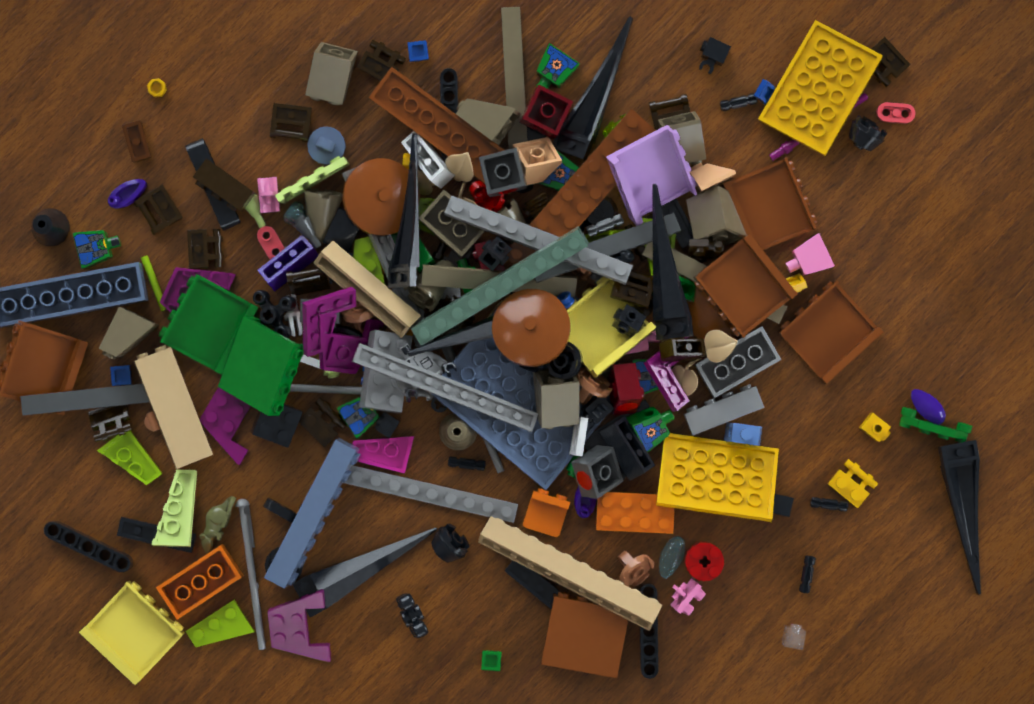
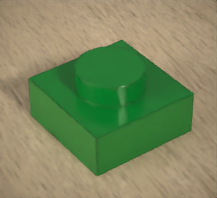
[481,650,502,671]

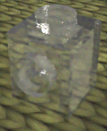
[782,623,806,650]

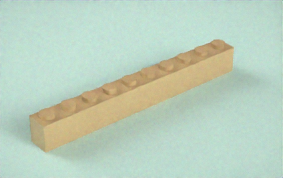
[478,516,662,631]

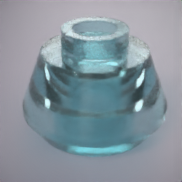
[283,201,307,225]

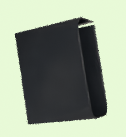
[323,207,360,253]

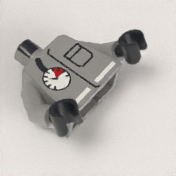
[396,344,457,403]

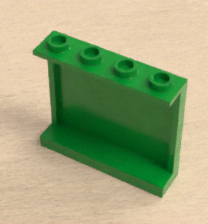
[158,274,258,375]
[218,316,304,416]

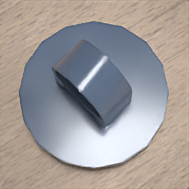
[307,126,346,165]

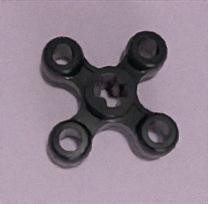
[253,290,297,339]
[396,593,428,639]

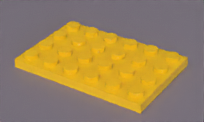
[758,20,883,156]
[656,433,779,522]

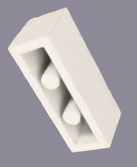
[401,131,455,188]

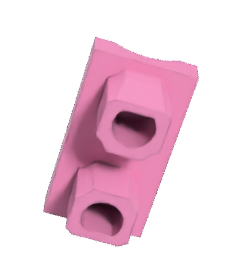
[257,177,280,213]
[670,578,706,616]

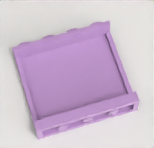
[606,125,697,226]

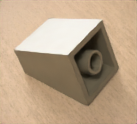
[305,42,358,105]
[456,98,521,145]
[658,111,706,165]
[686,186,746,247]
[99,307,159,359]
[533,369,579,429]

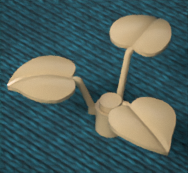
[418,152,477,205]
[655,329,738,396]

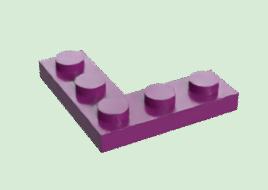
[302,287,356,357]
[644,337,690,412]

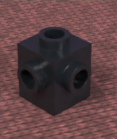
[478,236,512,271]
[612,304,646,338]

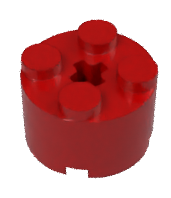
[684,541,724,581]

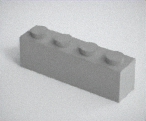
[683,384,765,436]

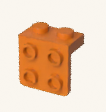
[523,488,570,537]

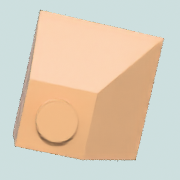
[512,137,562,185]
[690,163,736,193]

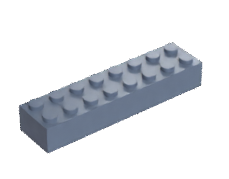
[0,262,149,328]
[264,438,361,589]

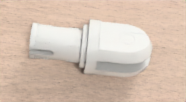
[284,294,303,337]

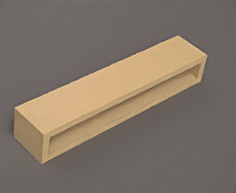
[314,241,421,338]

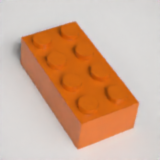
[595,491,674,534]
[156,544,244,620]

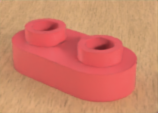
[876,102,915,124]
[257,226,285,260]

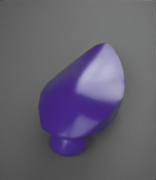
[108,179,147,209]
[911,389,946,424]
[574,486,597,518]

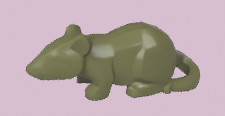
[199,496,237,554]

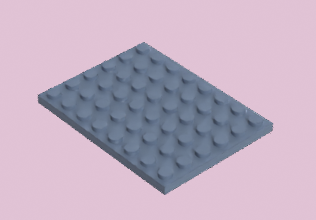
[429,303,611,490]

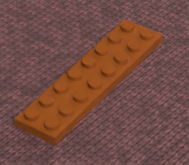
[369,67,505,183]

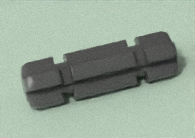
[586,214,624,237]

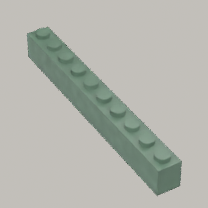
[411,226,589,346]

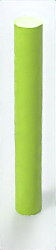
[141,255,167,312]

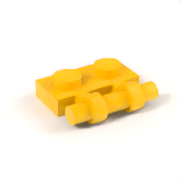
[827,459,878,508]

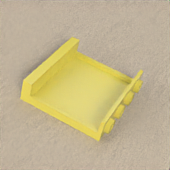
[567,276,656,379]
[79,580,185,685]

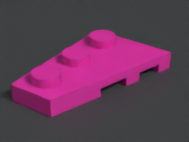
[353,436,414,474]

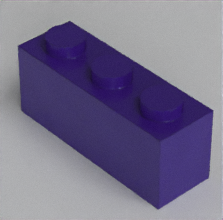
[257,235,319,292]

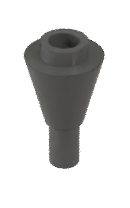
[293,215,322,249]

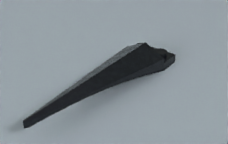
[553,16,633,161]
[388,133,420,289]
[652,183,693,341]
[407,315,494,356]
[938,440,981,595]
[292,528,437,617]

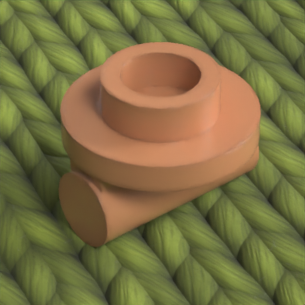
[144,411,160,432]

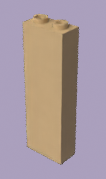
[134,345,213,469]

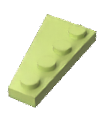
[275,156,350,204]
[151,469,197,547]

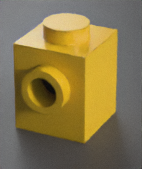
[859,413,891,442]

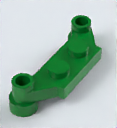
[899,406,973,443]

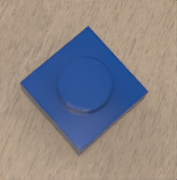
[407,40,429,62]
[753,79,776,105]
[110,365,132,386]

